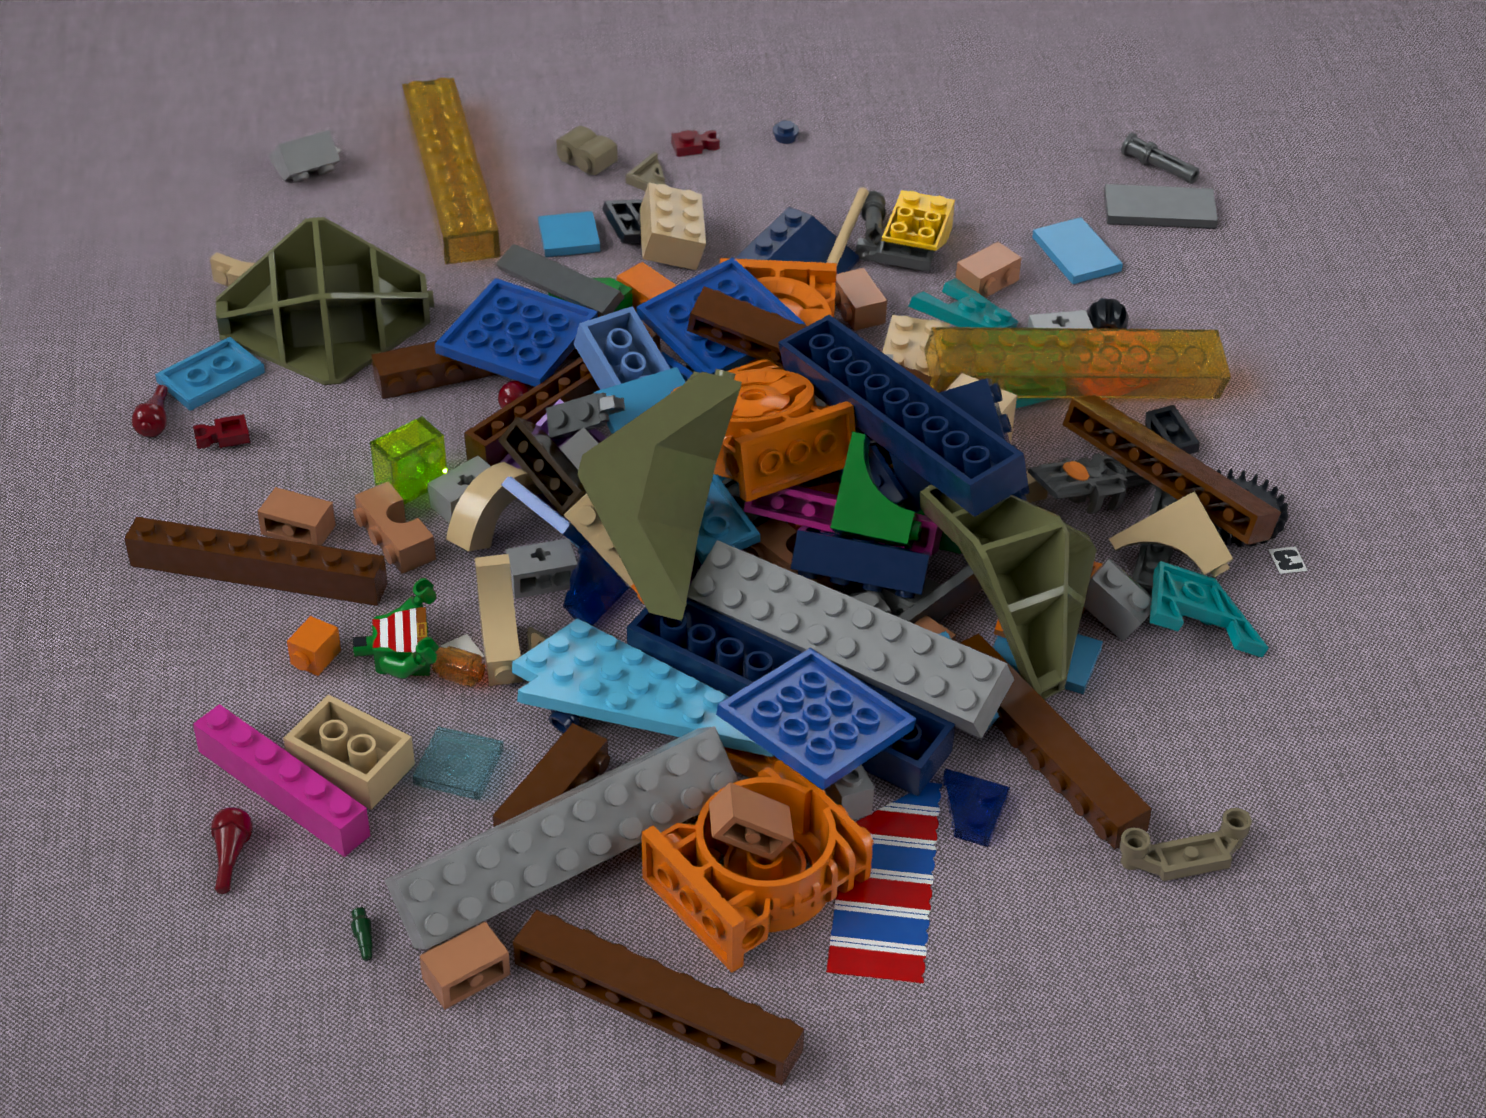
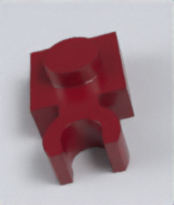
[671,130,720,157]
[193,414,250,449]

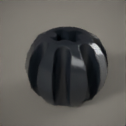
[1087,298,1129,341]

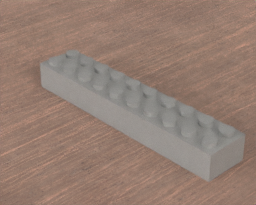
[687,540,1014,739]
[384,726,738,950]

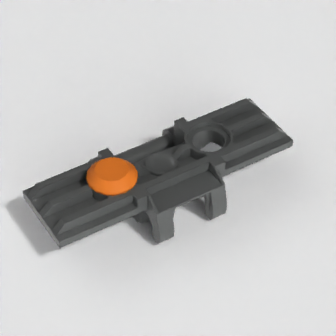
[1028,453,1152,514]

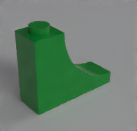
[830,432,922,549]

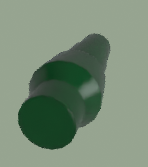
[351,907,373,961]

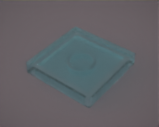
[412,726,504,800]

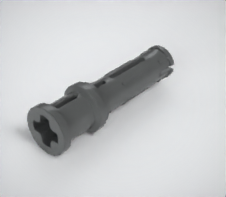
[1121,132,1200,184]
[861,191,886,244]

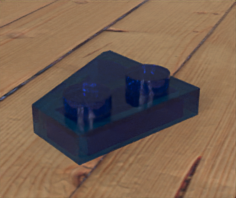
[563,541,628,626]
[943,768,1010,847]

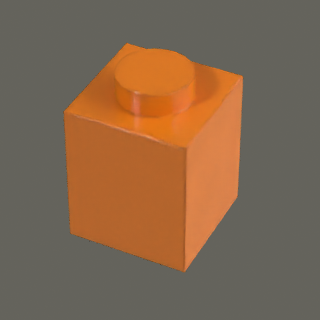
[287,616,341,676]

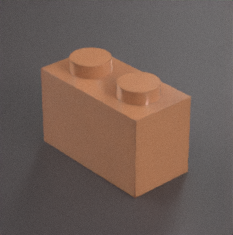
[956,242,1022,298]
[835,268,887,331]
[257,487,336,546]
[709,782,794,860]
[419,921,511,1009]

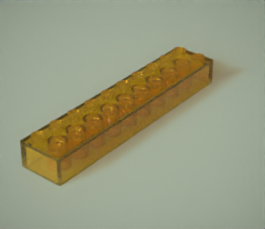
[402,77,501,265]
[924,327,1231,399]

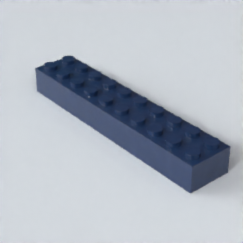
[778,315,1028,517]
[627,598,955,796]

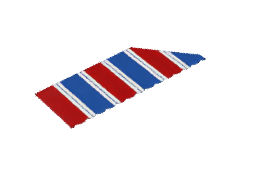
[826,782,942,984]

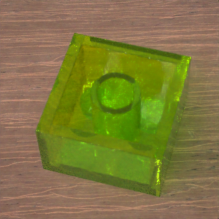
[370,416,447,504]

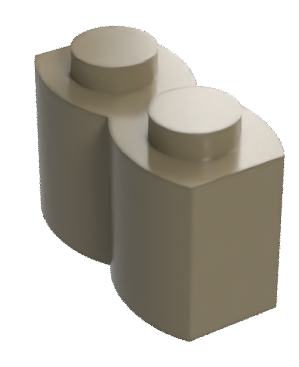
[556,126,618,175]

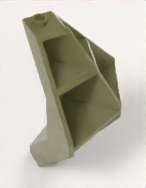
[216,217,435,385]
[577,369,742,621]
[920,484,1097,700]

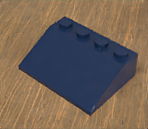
[735,207,860,274]
[791,526,931,598]

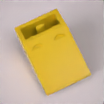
[882,190,955,251]

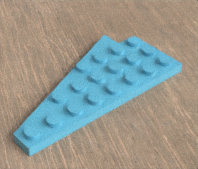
[512,618,774,757]

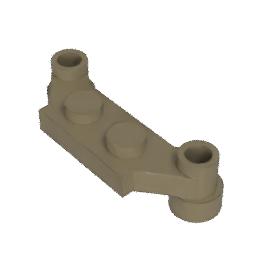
[1120,808,1252,882]

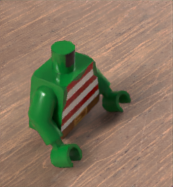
[353,578,439,679]

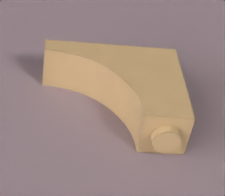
[1109,491,1233,578]
[475,554,523,686]

